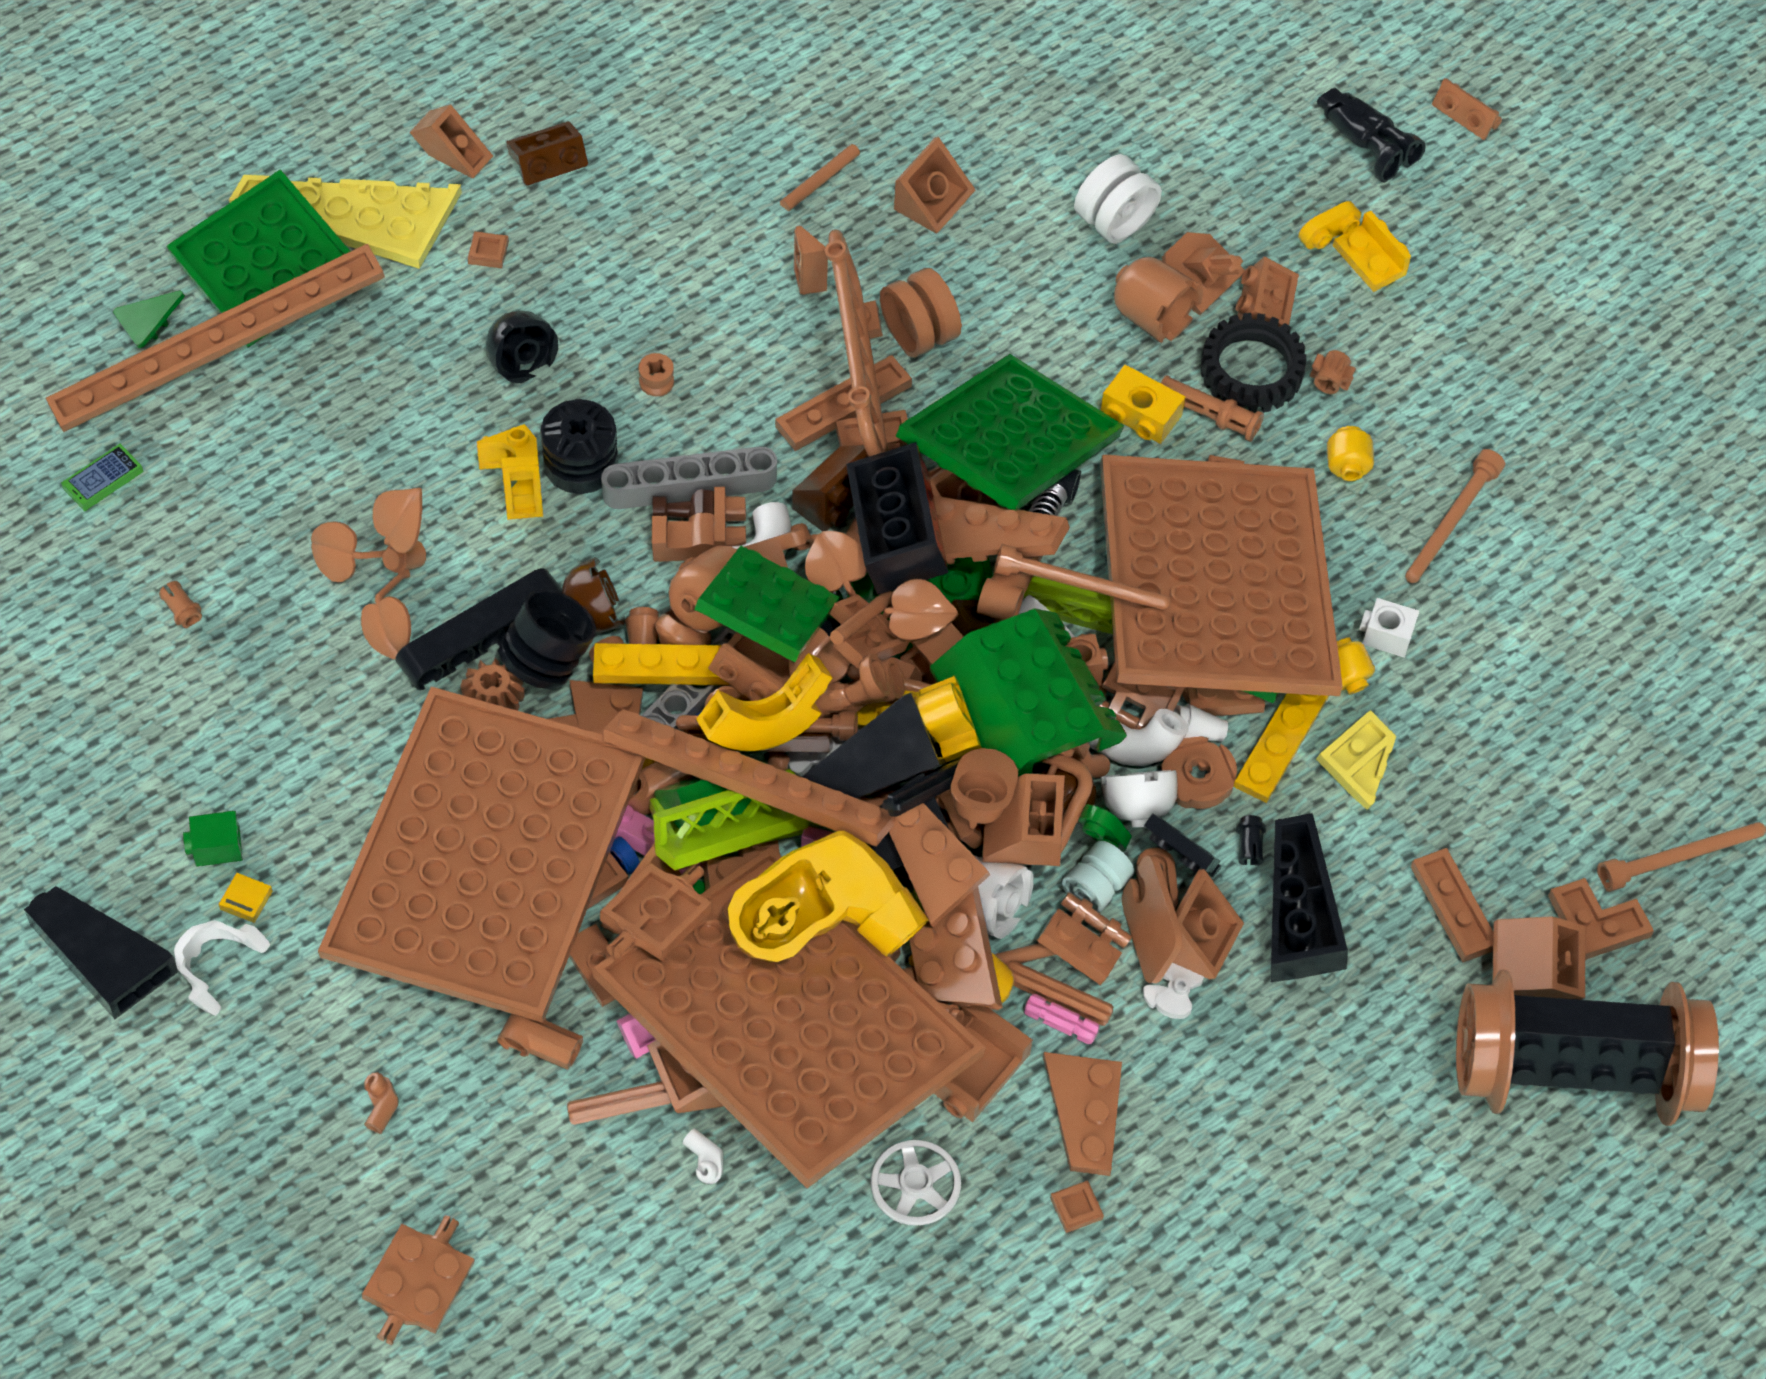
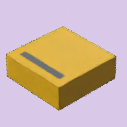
[219,873,273,923]

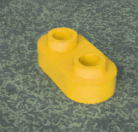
[1298,201,1361,250]

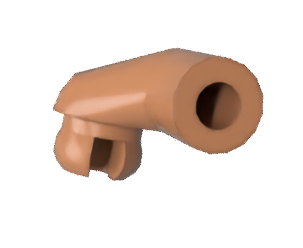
[1071,750,1110,778]

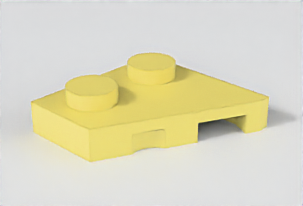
[1316,710,1397,810]

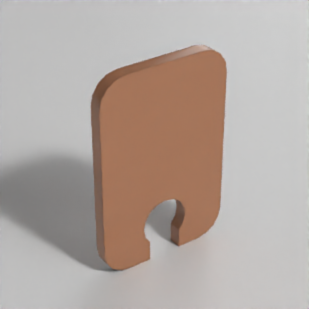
[1122,855,1182,983]

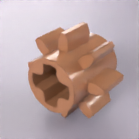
[1309,350,1356,394]

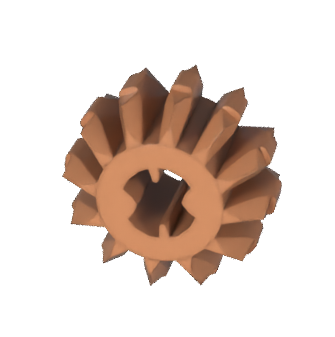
[460,658,525,711]

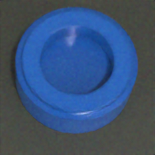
[610,836,640,876]

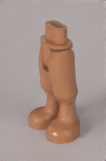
[815,654,905,718]

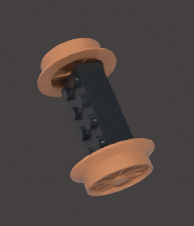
[1456,970,1719,1126]

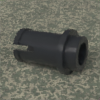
[1236,815,1266,866]

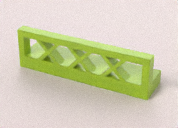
[1023,576,1113,634]
[653,790,808,870]

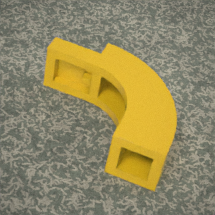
[696,653,833,751]

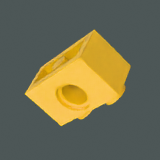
[1101,364,1186,444]

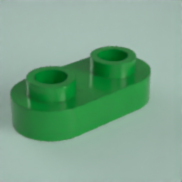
[1078,804,1132,852]

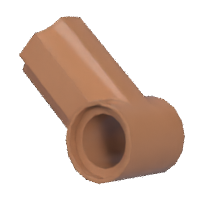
[628,761,694,815]
[497,1014,583,1070]

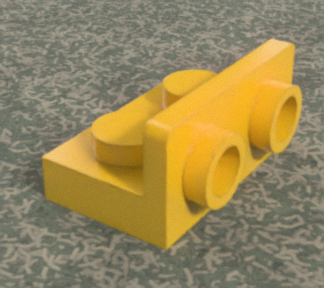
[1333,211,1411,292]

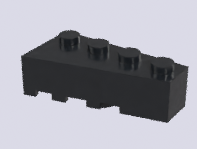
[1271,813,1348,982]

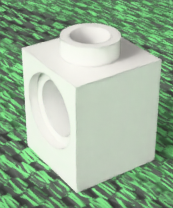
[1359,598,1419,658]

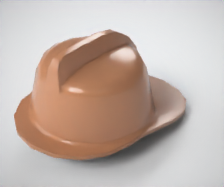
[951,748,1018,830]

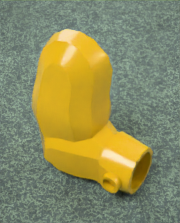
[728,831,929,962]

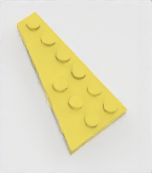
[229,175,462,269]

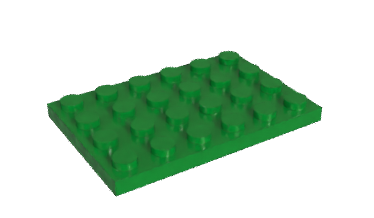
[896,354,1124,511]

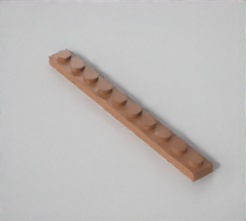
[46,243,385,432]

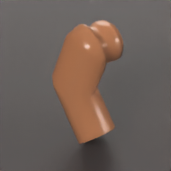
[364,1072,399,1134]

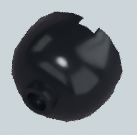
[486,310,558,383]

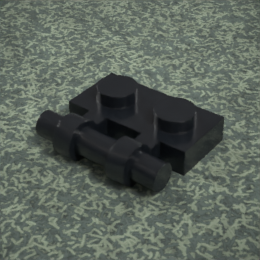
[1144,813,1222,878]

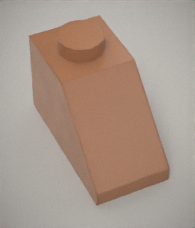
[409,104,493,178]

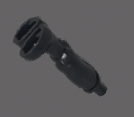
[1317,88,1426,183]

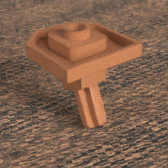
[1162,232,1245,315]

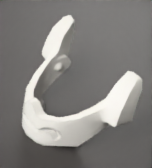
[174,920,270,1016]

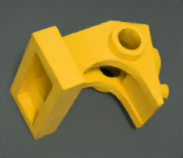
[477,424,544,520]

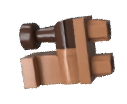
[652,487,746,562]

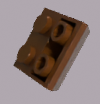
[792,445,868,532]

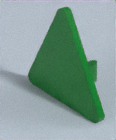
[113,290,185,348]

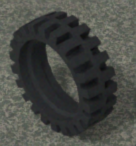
[1201,313,1307,413]

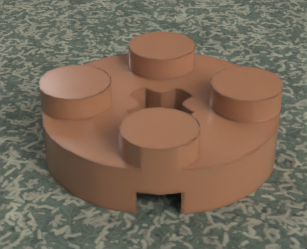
[1161,736,1237,809]

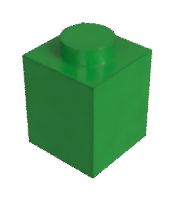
[183,811,243,867]

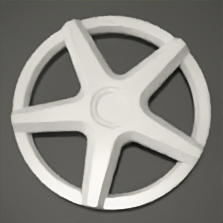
[871,1140,961,1226]

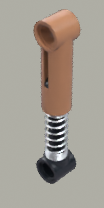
[977,469,1081,621]

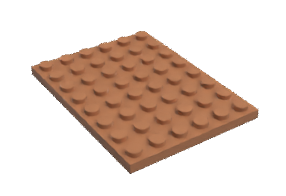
[1100,455,1343,696]
[318,687,646,1023]
[593,847,986,1188]

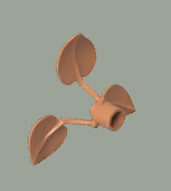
[311,488,426,659]
[789,531,958,684]

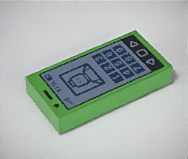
[61,443,143,512]

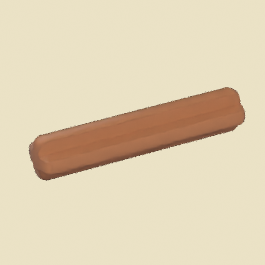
[1007,961,1114,1026]
[567,1081,671,1125]

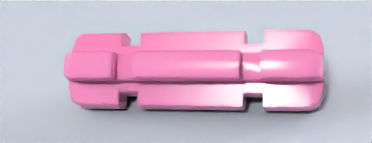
[1024,994,1099,1044]

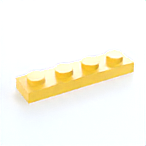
[593,643,730,685]
[1233,693,1329,803]

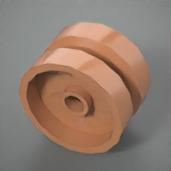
[880,268,962,358]

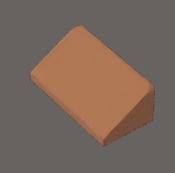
[794,226,828,295]

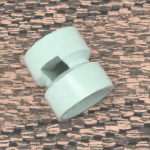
[1062,841,1134,913]

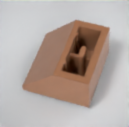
[982,774,1065,866]
[1492,916,1586,1000]

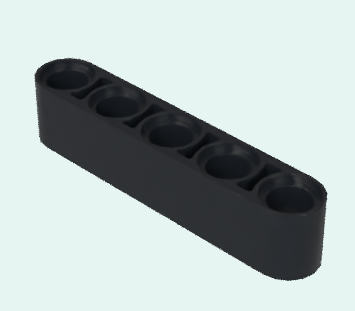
[395,568,563,690]

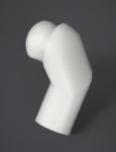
[683,1128,723,1184]

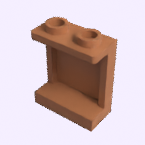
[708,632,790,701]
[934,1005,1033,1122]

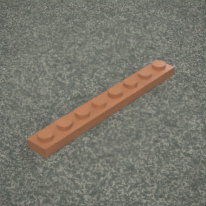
[603,709,895,847]

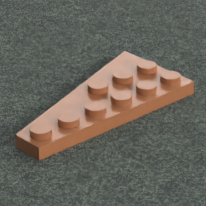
[846,495,1070,564]

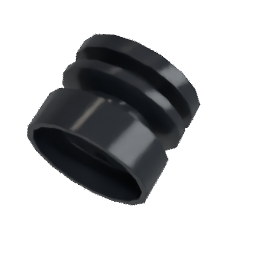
[540,399,619,494]
[498,589,596,690]

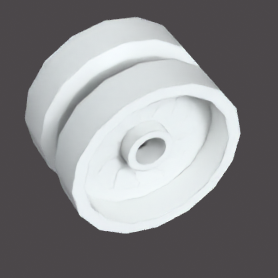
[1074,154,1162,244]

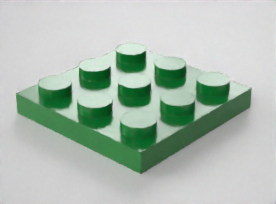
[694,546,840,662]

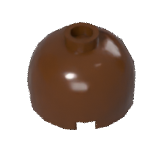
[562,557,625,633]

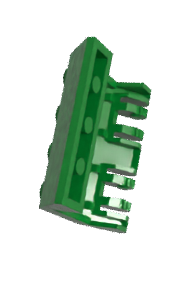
[930,608,1127,777]

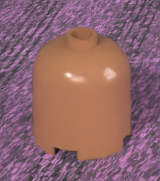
[1114,257,1203,343]
[668,545,737,631]

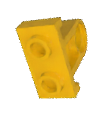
[915,676,982,762]

